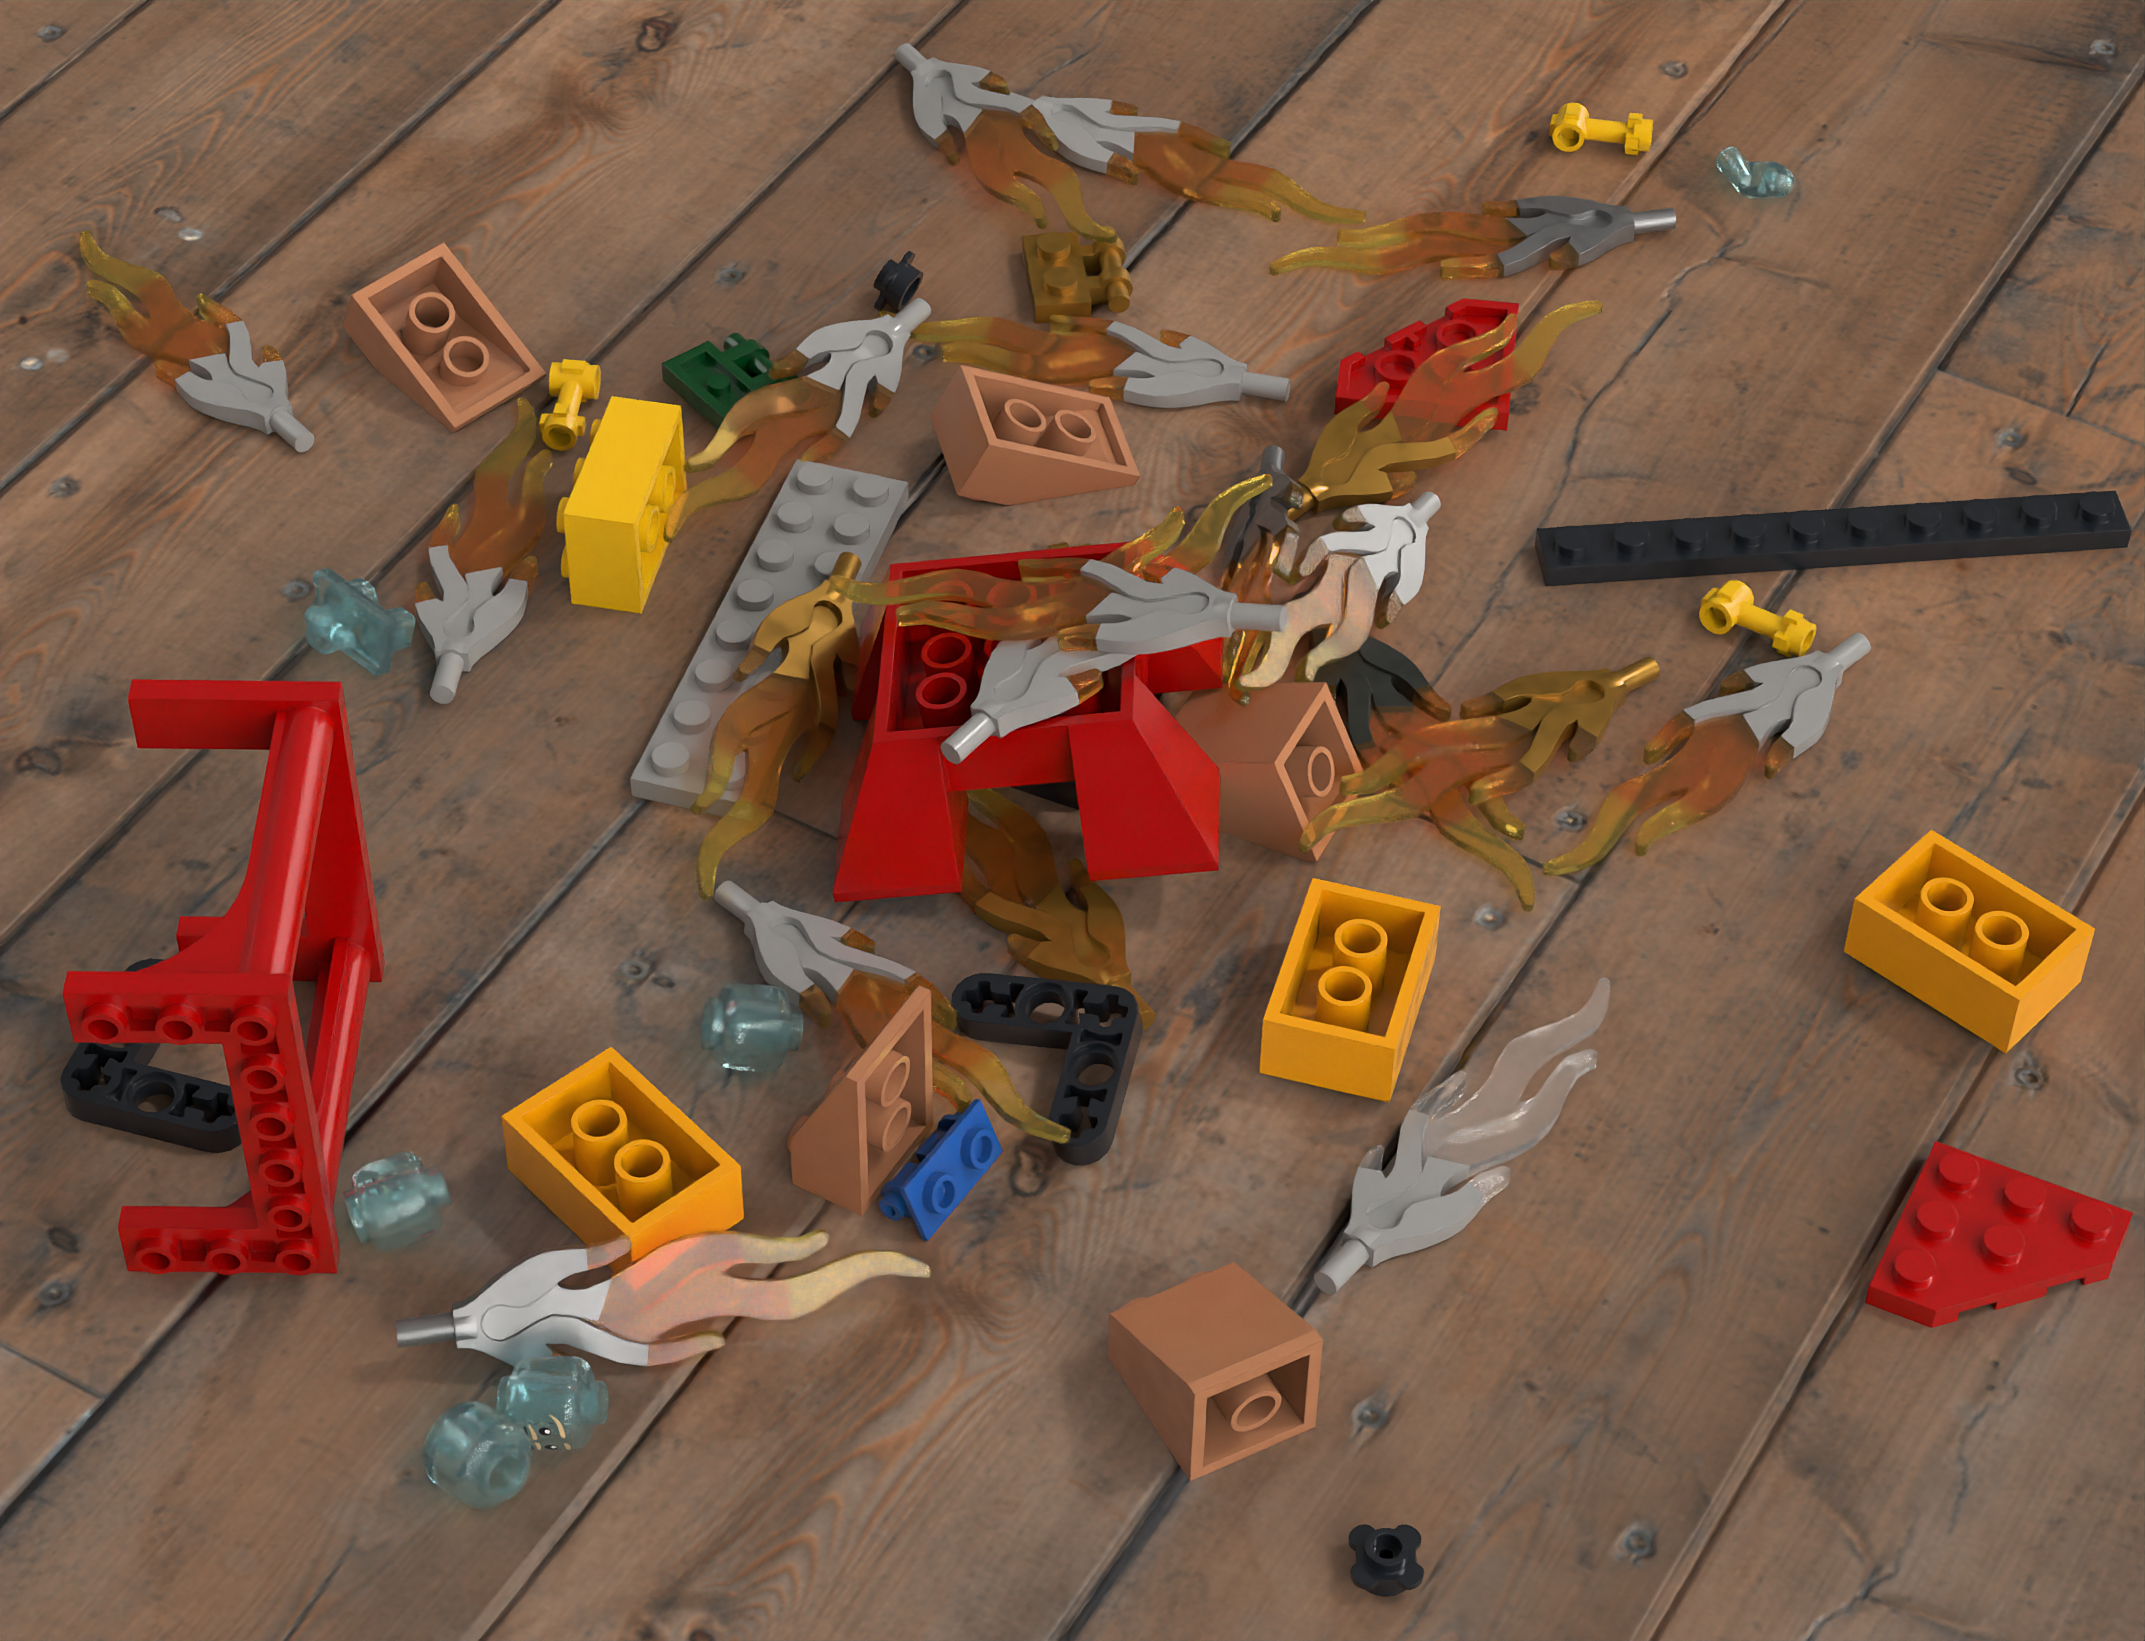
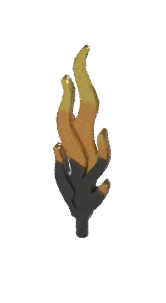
[1289,592,1535,912]

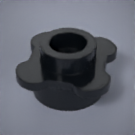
[873,251,924,311]
[1348,1524,1424,1597]

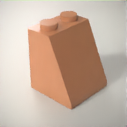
[1175,682,1367,862]
[1108,1262,1323,1481]

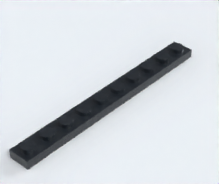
[1535,490,2132,586]

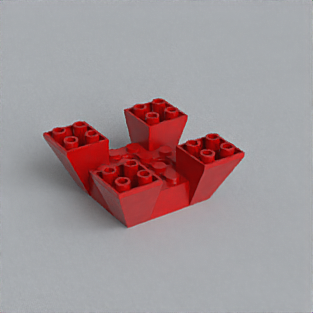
[832,541,1224,903]

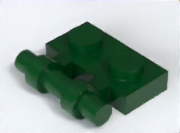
[662,332,809,440]

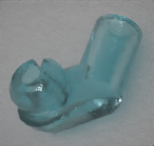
[1716,147,1795,199]

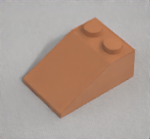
[342,242,547,433]
[930,365,1140,506]
[787,985,933,1216]

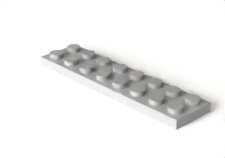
[630,459,909,823]

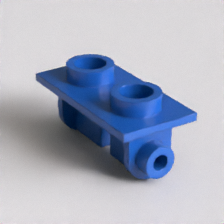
[878,1099,1003,1241]

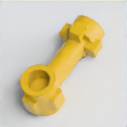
[1549,102,1654,155]
[539,359,601,451]
[1699,580,1816,658]

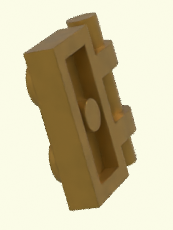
[1022,225,1133,323]

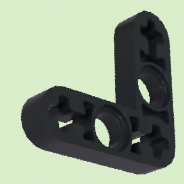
[60,958,242,1153]
[951,973,1143,1165]

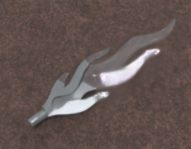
[1314,978,1610,1295]

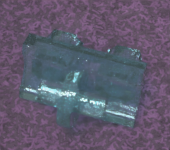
[304,567,415,676]

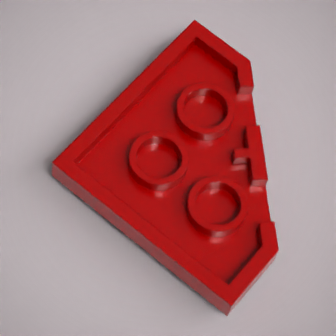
[1334,298,1519,431]
[1865,1141,2133,1328]

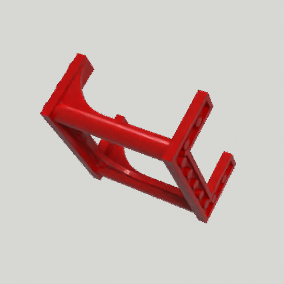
[62,679,385,1276]

